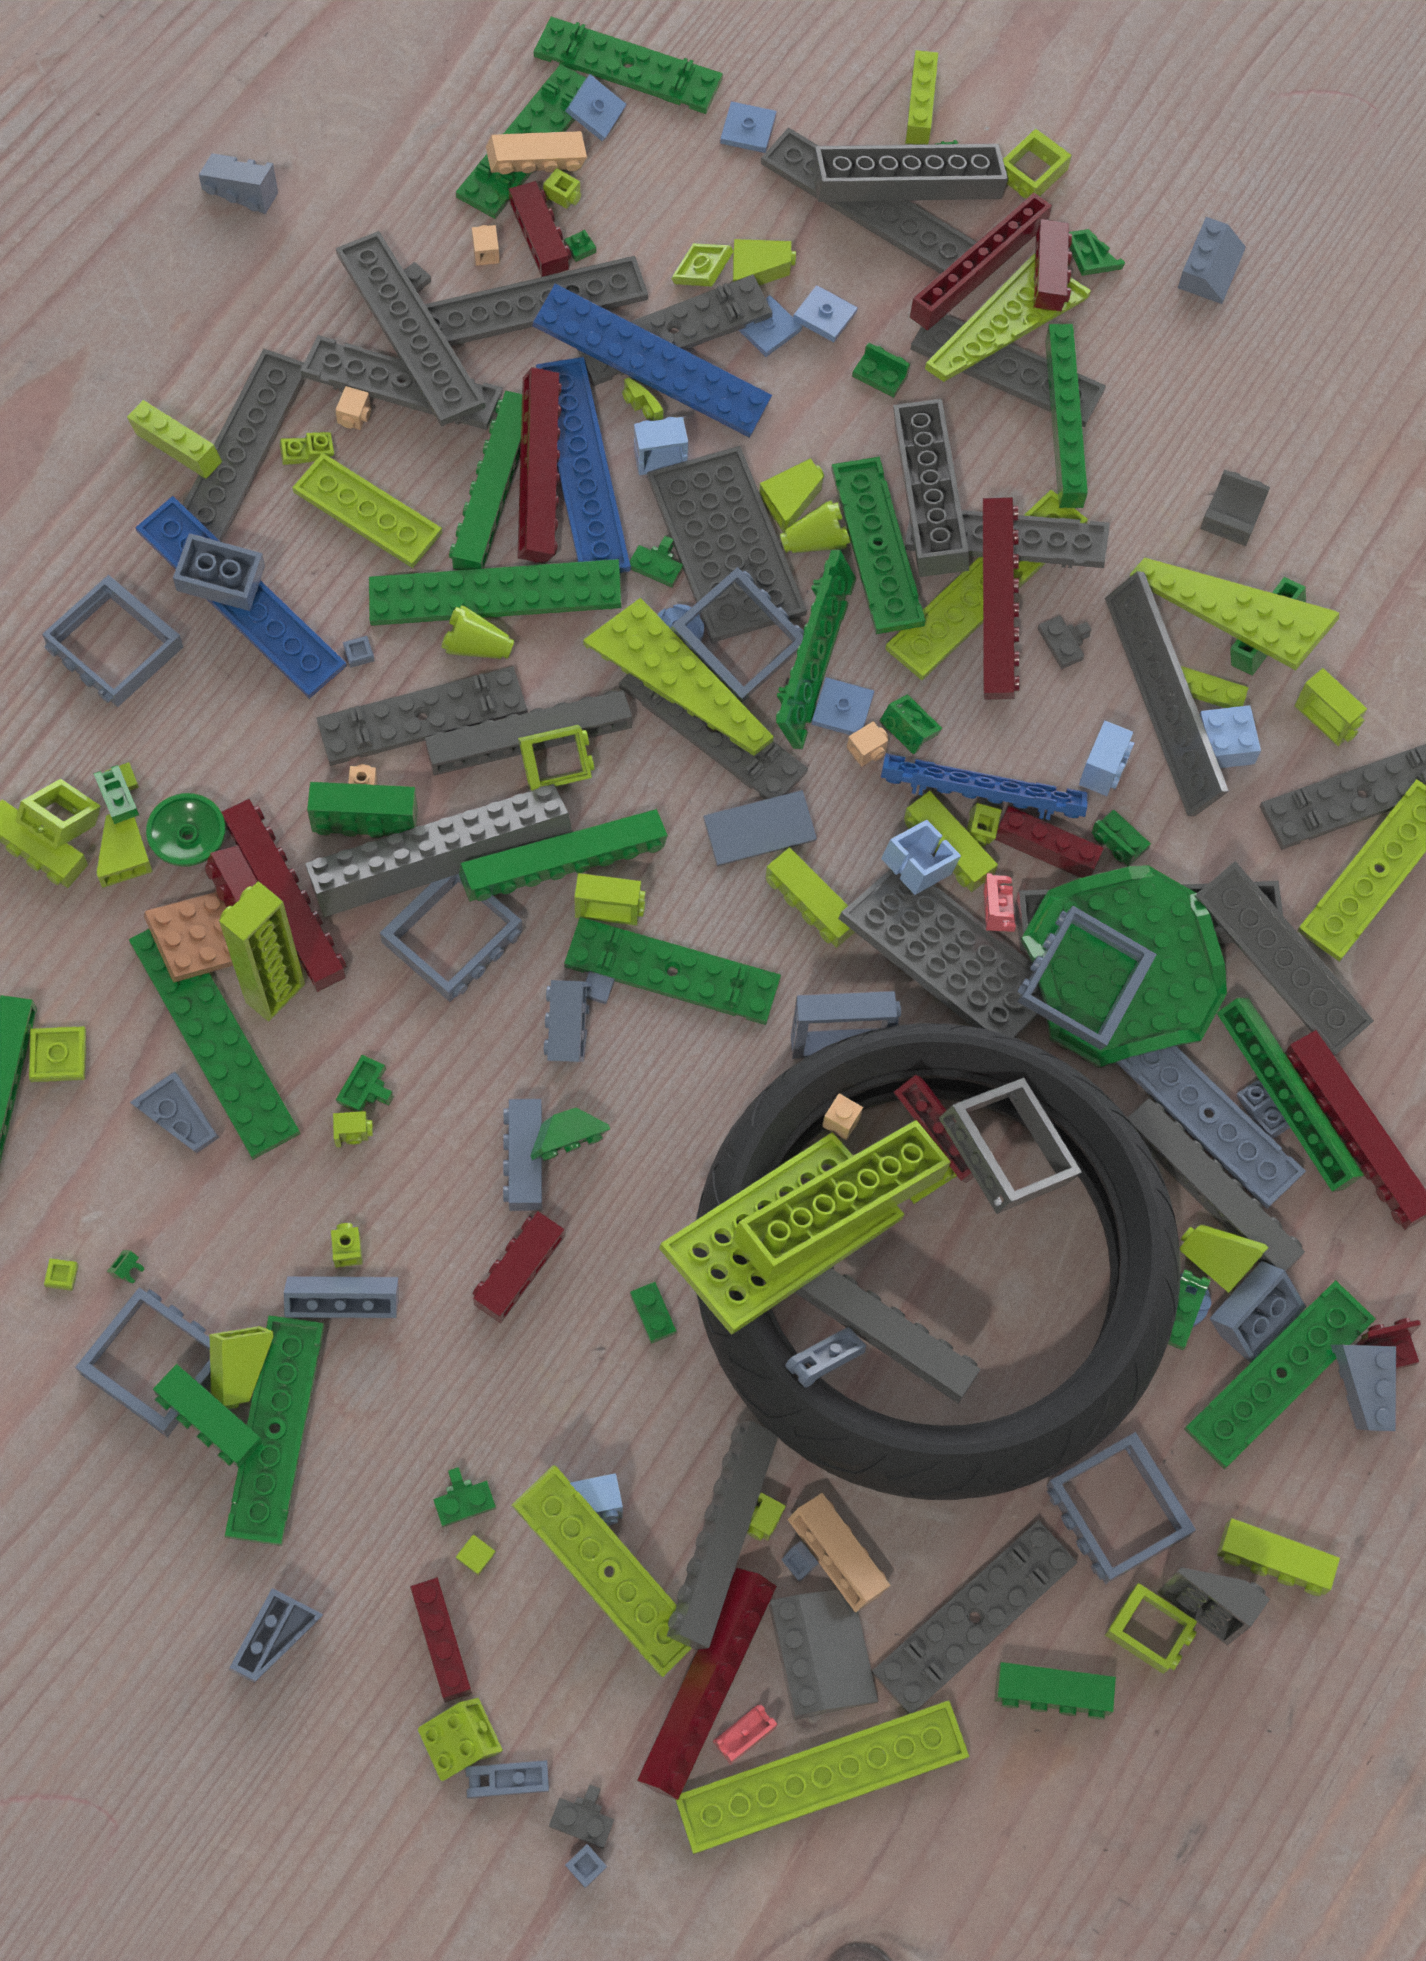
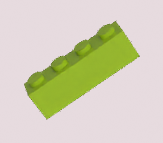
[905,50,938,145]
[127,400,222,479]
[904,791,998,893]
[0,799,88,888]
[765,847,855,948]
[1217,1518,1340,1596]

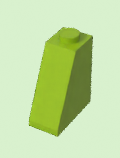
[733,239,796,286]
[759,458,824,533]
[97,814,153,888]
[1179,1224,1269,1293]
[209,1326,273,1409]

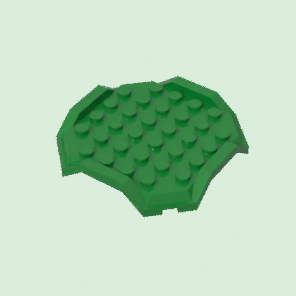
[1020,865,1227,1068]

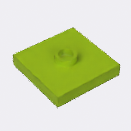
[671,243,734,287]
[29,1026,86,1082]

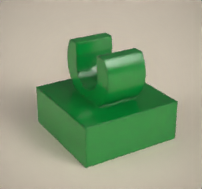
[564,229,596,262]
[107,1250,145,1283]

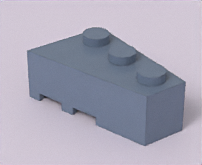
[199,153,278,214]
[544,980,592,1062]
[1331,1345,1396,1431]
[229,1588,323,1683]

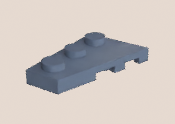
[130,1072,219,1153]

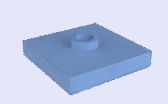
[565,75,626,141]
[720,101,776,153]
[792,285,858,343]
[738,296,802,357]
[812,677,874,735]

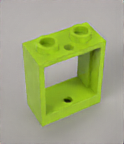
[1003,128,1072,199]
[1294,668,1367,746]
[518,725,595,791]
[15,779,101,849]
[574,873,646,926]
[1105,1583,1197,1674]

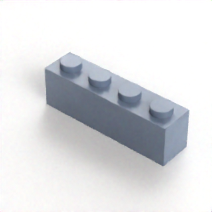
[503,1099,542,1211]
[284,1276,399,1318]

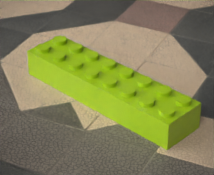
[219,881,305,1022]
[733,1120,951,1282]

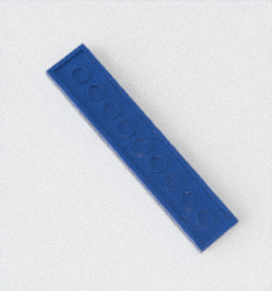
[533,284,772,438]
[536,357,630,573]
[135,496,346,699]

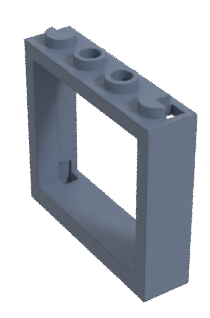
[671,567,804,703]
[42,575,183,707]
[380,874,523,1002]
[1017,906,1157,1050]
[791,991,901,1059]
[75,1287,211,1438]
[1046,1432,1196,1585]

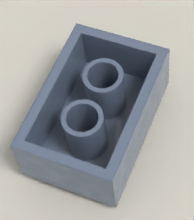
[173,533,265,611]

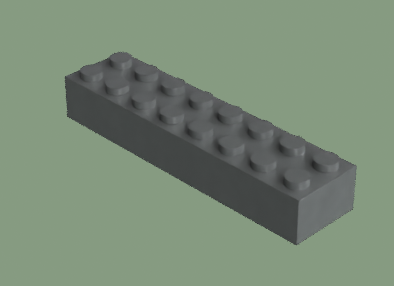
[811,144,1008,202]
[893,399,969,577]

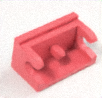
[983,873,1016,932]
[713,1705,778,1765]

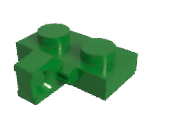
[629,536,683,588]
[336,1055,394,1112]
[433,1467,496,1528]

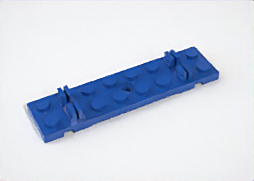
[881,753,1087,820]

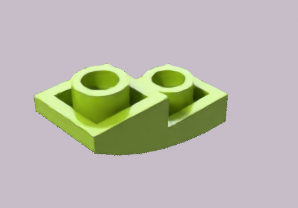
[622,378,663,421]
[279,432,334,465]

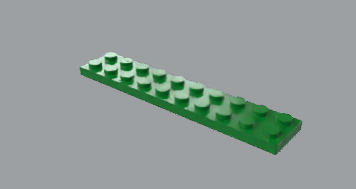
[369,559,622,626]
[128,929,300,1160]

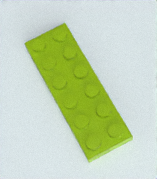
[292,453,442,568]

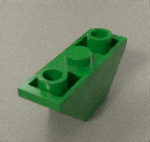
[530,1107,610,1161]

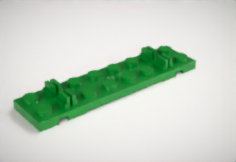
[533,16,723,114]
[456,64,586,219]
[831,456,926,634]
[776,550,856,750]
[564,917,781,1025]
[1184,1280,1376,1470]
[224,1315,325,1546]

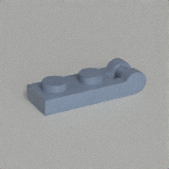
[786,1327,867,1387]
[465,1760,549,1799]

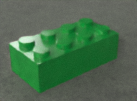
[307,782,418,838]

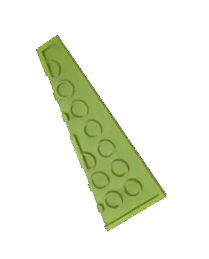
[925,254,1091,382]
[1130,557,1339,671]
[583,598,774,756]

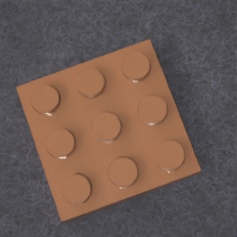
[144,892,233,982]

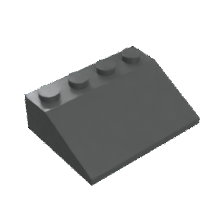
[1158,1567,1270,1646]
[769,1590,878,1720]

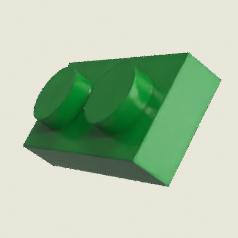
[630,1282,676,1344]

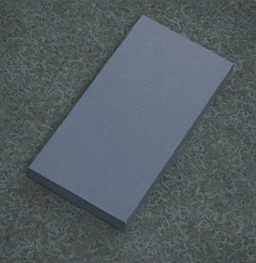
[703,790,817,866]

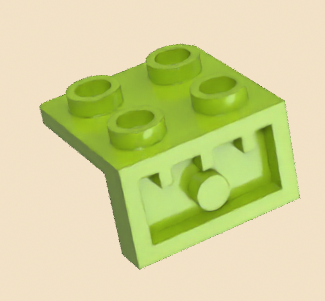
[418,1697,503,1781]

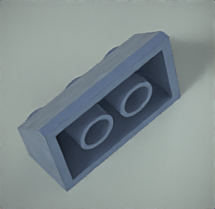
[1178,217,1246,304]
[1209,1261,1306,1363]

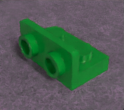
[852,343,910,398]
[880,694,942,754]
[1091,810,1151,866]

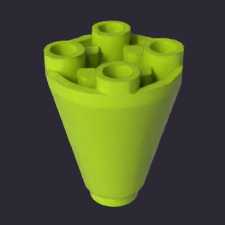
[780,500,851,553]
[441,605,514,659]

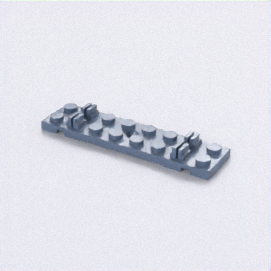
[1116,1046,1306,1209]

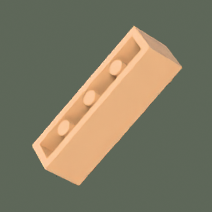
[486,131,587,174]
[788,1493,891,1613]

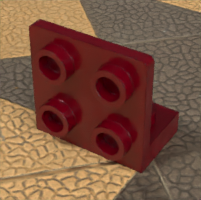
[1355,1318,1421,1369]

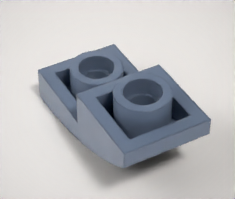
[1237,1080,1290,1139]

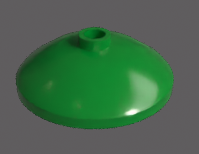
[146,793,226,867]

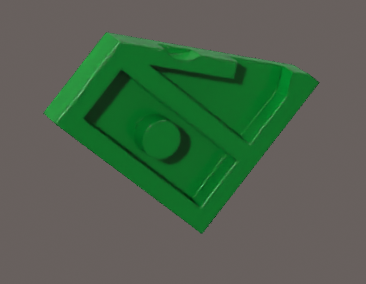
[1069,229,1125,276]

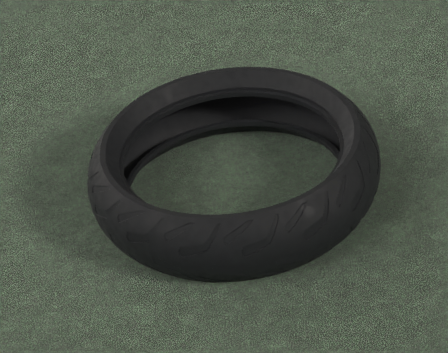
[693,1023,1181,1500]

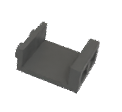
[1200,469,1270,546]

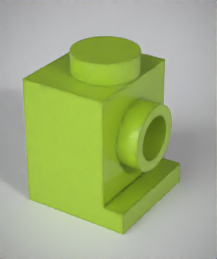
[543,168,581,209]
[967,803,1001,846]
[333,1111,373,1147]
[331,1223,363,1268]
[747,1492,786,1541]

